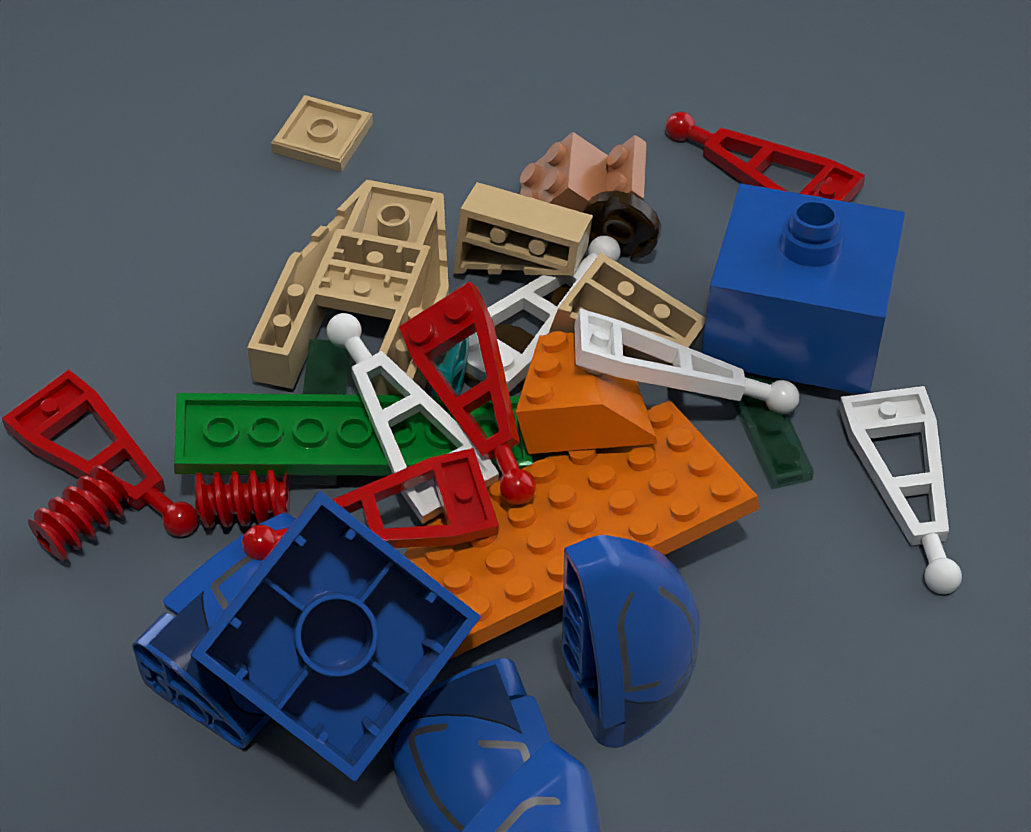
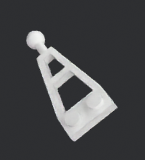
[441,236,621,392]
[574,309,799,415]
[327,313,499,524]
[839,386,962,595]

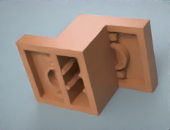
[520,132,646,213]

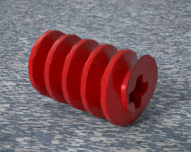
[28,465,129,562]
[194,470,290,528]

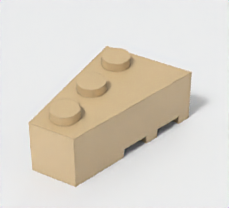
[453,182,593,276]
[549,252,706,366]

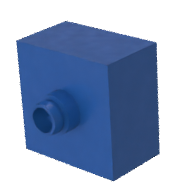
[702,183,905,394]
[190,490,482,781]

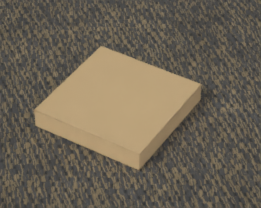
[271,95,373,172]

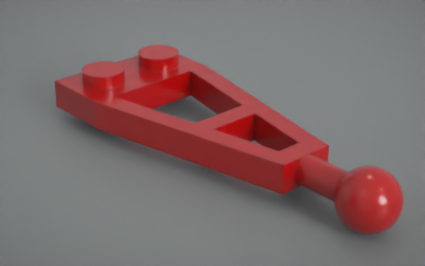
[665,111,865,202]
[399,281,536,505]
[2,369,199,537]
[242,448,499,561]

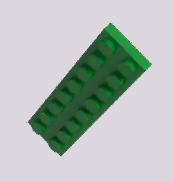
[174,393,533,476]

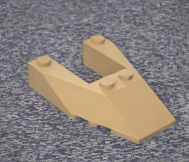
[247,180,449,395]

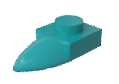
[428,337,469,396]

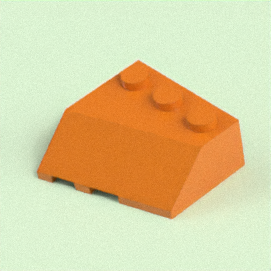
[516,331,657,454]

